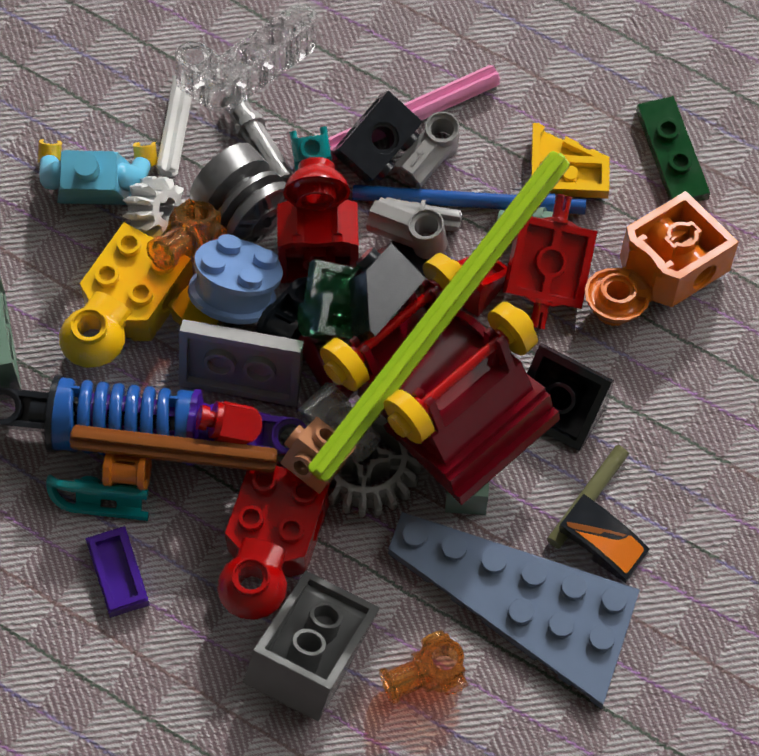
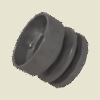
[189,143,287,244]

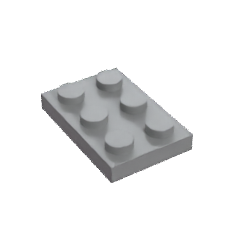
[179,319,304,407]

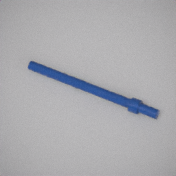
[352,185,586,215]

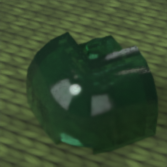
[297,259,399,345]

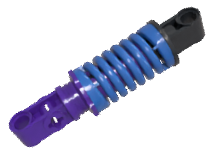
[0,374,306,467]

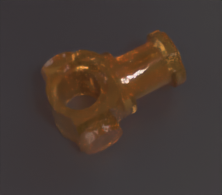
[146,199,227,271]
[378,630,468,705]

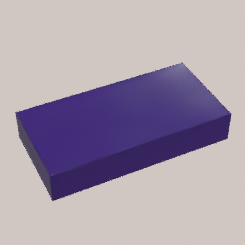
[85,526,150,618]

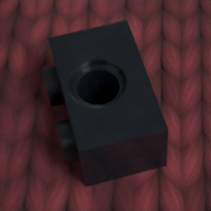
[331,90,423,183]

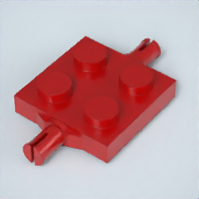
[502,194,598,330]

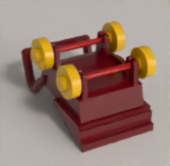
[297,253,560,505]

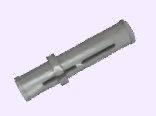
[222,89,294,183]

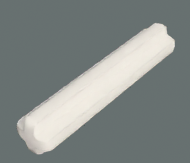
[156,72,194,178]

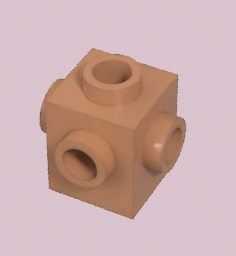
[280,417,356,494]

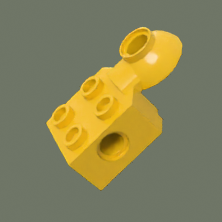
[59,222,193,368]

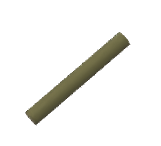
[547,445,629,549]

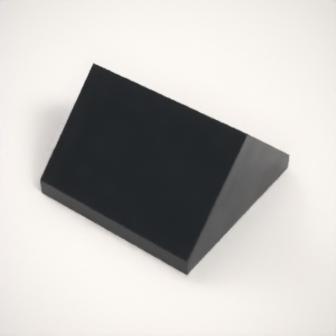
[527,343,614,451]

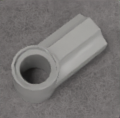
[394,111,460,189]
[366,197,448,260]

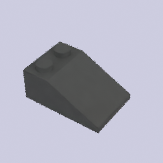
[242,570,380,721]

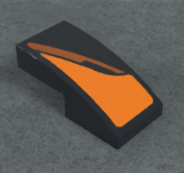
[559,494,650,583]

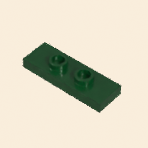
[636,96,710,202]

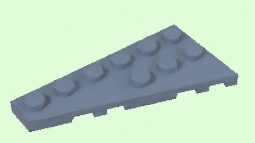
[388,512,640,709]

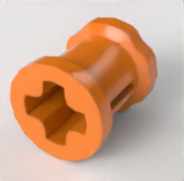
[102,453,152,490]

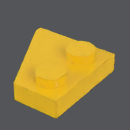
[531,123,610,199]

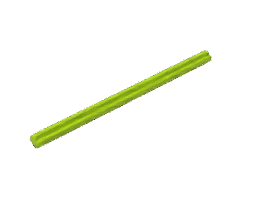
[308,151,570,482]

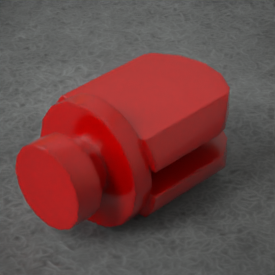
[196,401,262,445]

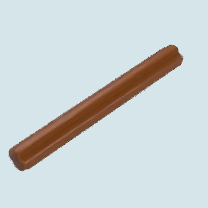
[70,425,277,473]

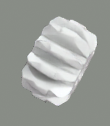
[122,176,190,242]

